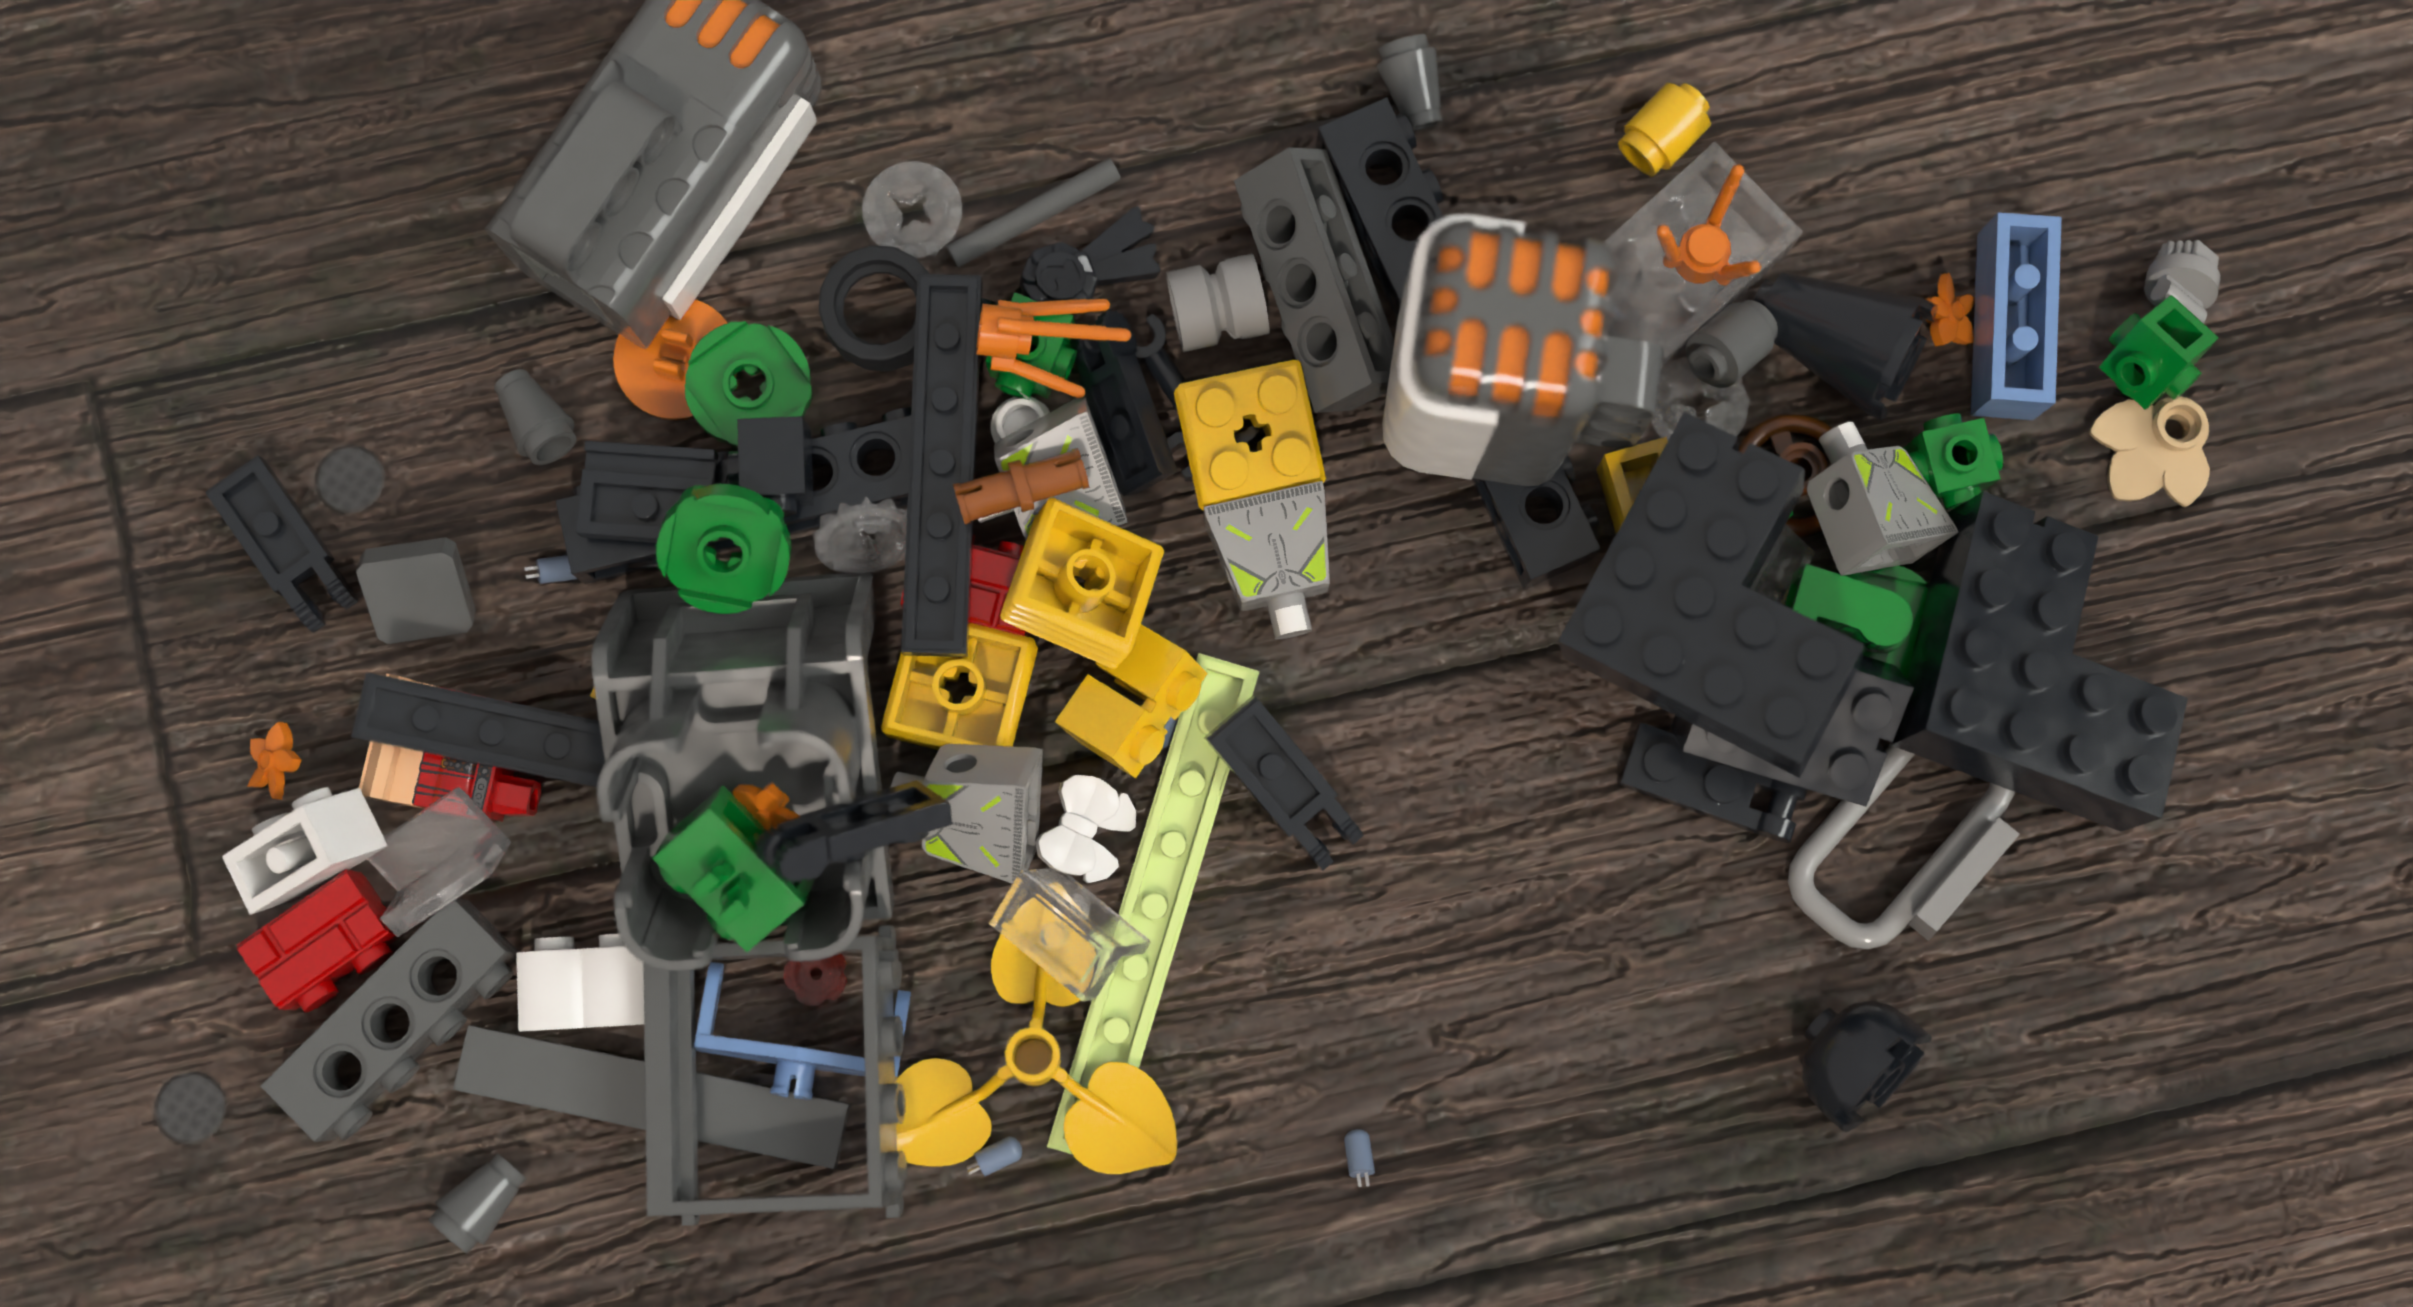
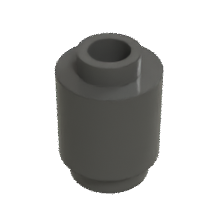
[1686,300,1778,388]

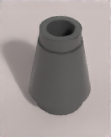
[1376,34,1443,131]
[494,369,576,465]
[428,1153,527,1254]

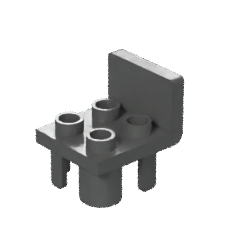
[592,572,895,971]

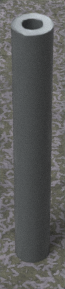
[946,158,1121,268]

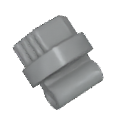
[2144,240,2221,323]

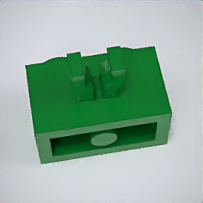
[652,785,815,952]

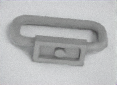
[1788,743,2020,949]

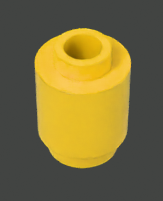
[1618,83,1711,176]

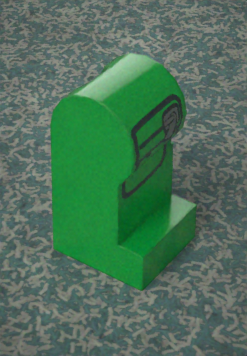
[1784,564,1913,653]

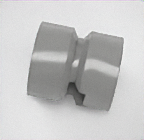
[1166,253,1270,352]

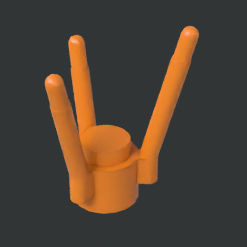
[1656,164,1761,286]
[976,298,1131,398]

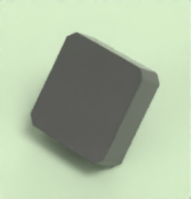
[356,537,476,644]

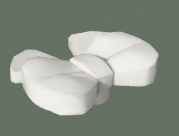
[1035,775,1136,883]

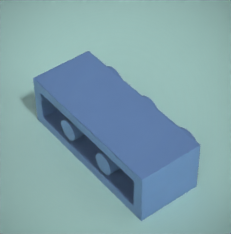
[1971,212,2062,420]

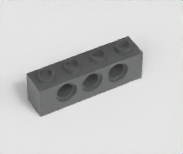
[1234,147,1394,413]
[261,897,519,1142]

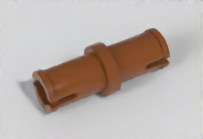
[953,448,1090,524]

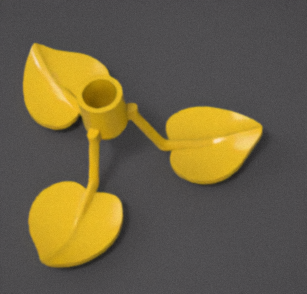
[895,890,1177,1174]

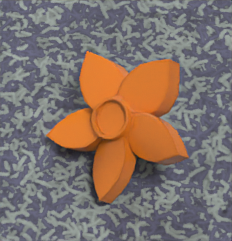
[1925,273,1975,347]
[247,722,301,800]
[732,782,800,830]

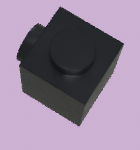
[728,416,814,517]

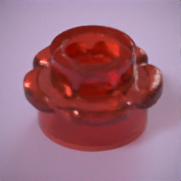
[784,954,847,1006]

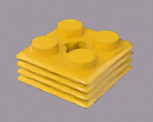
[1174,359,1326,510]
[1000,497,1164,669]
[881,622,1038,750]

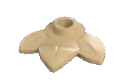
[2089,396,2210,507]

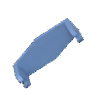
[694,962,911,1100]

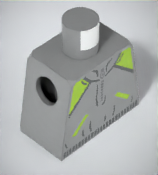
[978,396,1128,540]
[1807,422,1958,576]
[1204,481,1330,639]
[891,744,1043,885]

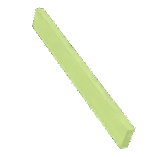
[1047,653,1260,1155]

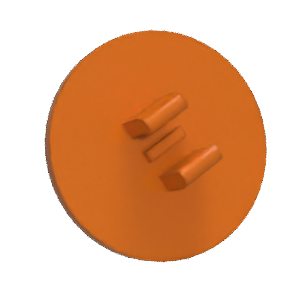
[613,300,737,420]

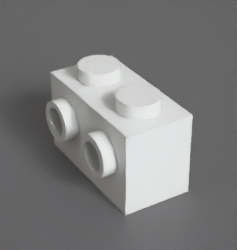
[222,787,388,915]

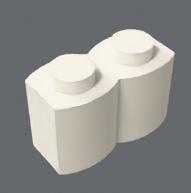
[516,934,644,1031]

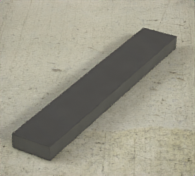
[453,1025,851,1169]

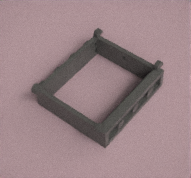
[643,925,907,1226]

